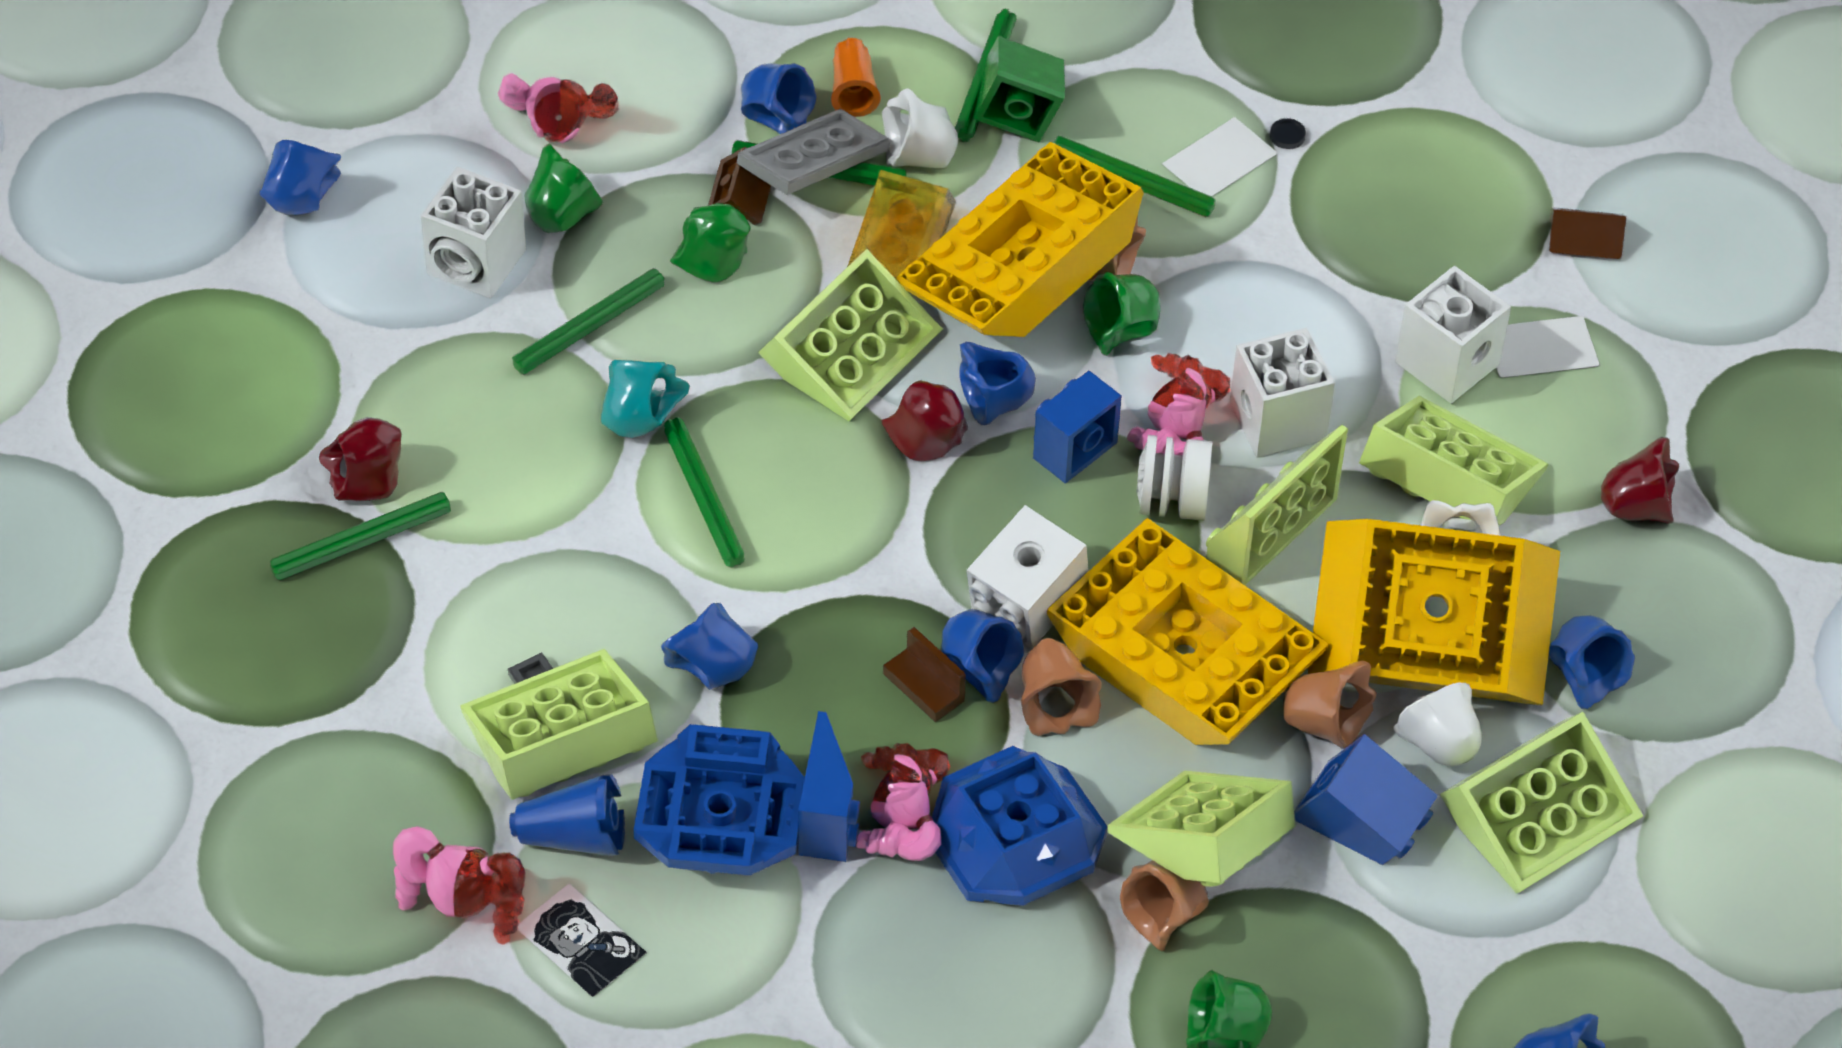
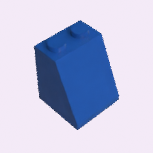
[1294,734,1438,865]

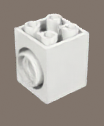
[421,166,526,299]
[1395,265,1511,404]
[1230,328,1335,458]
[967,505,1089,649]

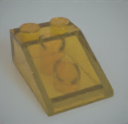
[847,170,956,278]

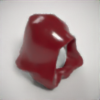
[882,380,968,461]
[319,417,402,501]
[1601,437,1679,524]

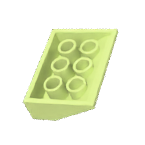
[758,249,943,421]
[1359,396,1548,526]
[1206,425,1348,585]
[460,649,658,800]
[1440,712,1643,893]
[1108,770,1295,887]

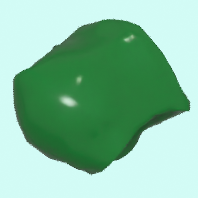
[524,144,603,233]
[670,203,751,282]
[1083,272,1161,356]
[1186,970,1272,1048]

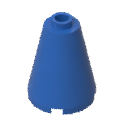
[509,774,625,856]

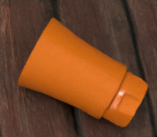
[831,38,881,117]

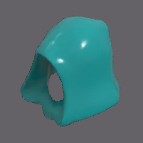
[601,360,690,438]

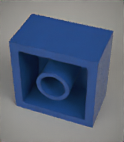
[1033,370,1122,484]

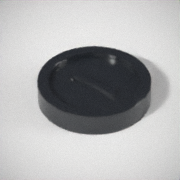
[1270,118,1306,149]

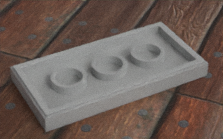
[737,109,890,195]

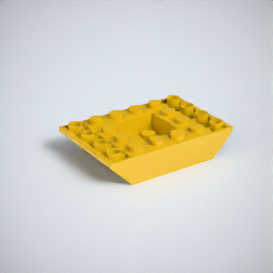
[895,141,1144,337]
[1047,518,1329,745]
[1308,519,1561,706]

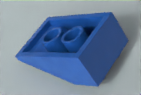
[798,711,860,862]

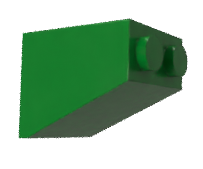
[974,36,1065,143]

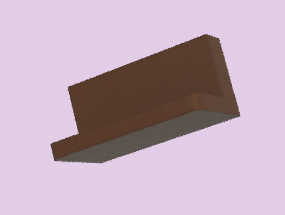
[708,147,771,226]
[1549,207,1626,259]
[883,627,966,723]

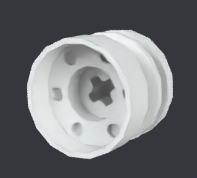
[1136,435,1213,521]

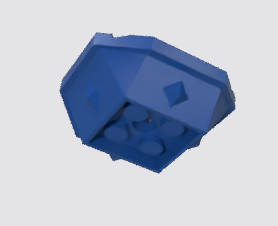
[633,724,805,876]
[931,746,1108,906]

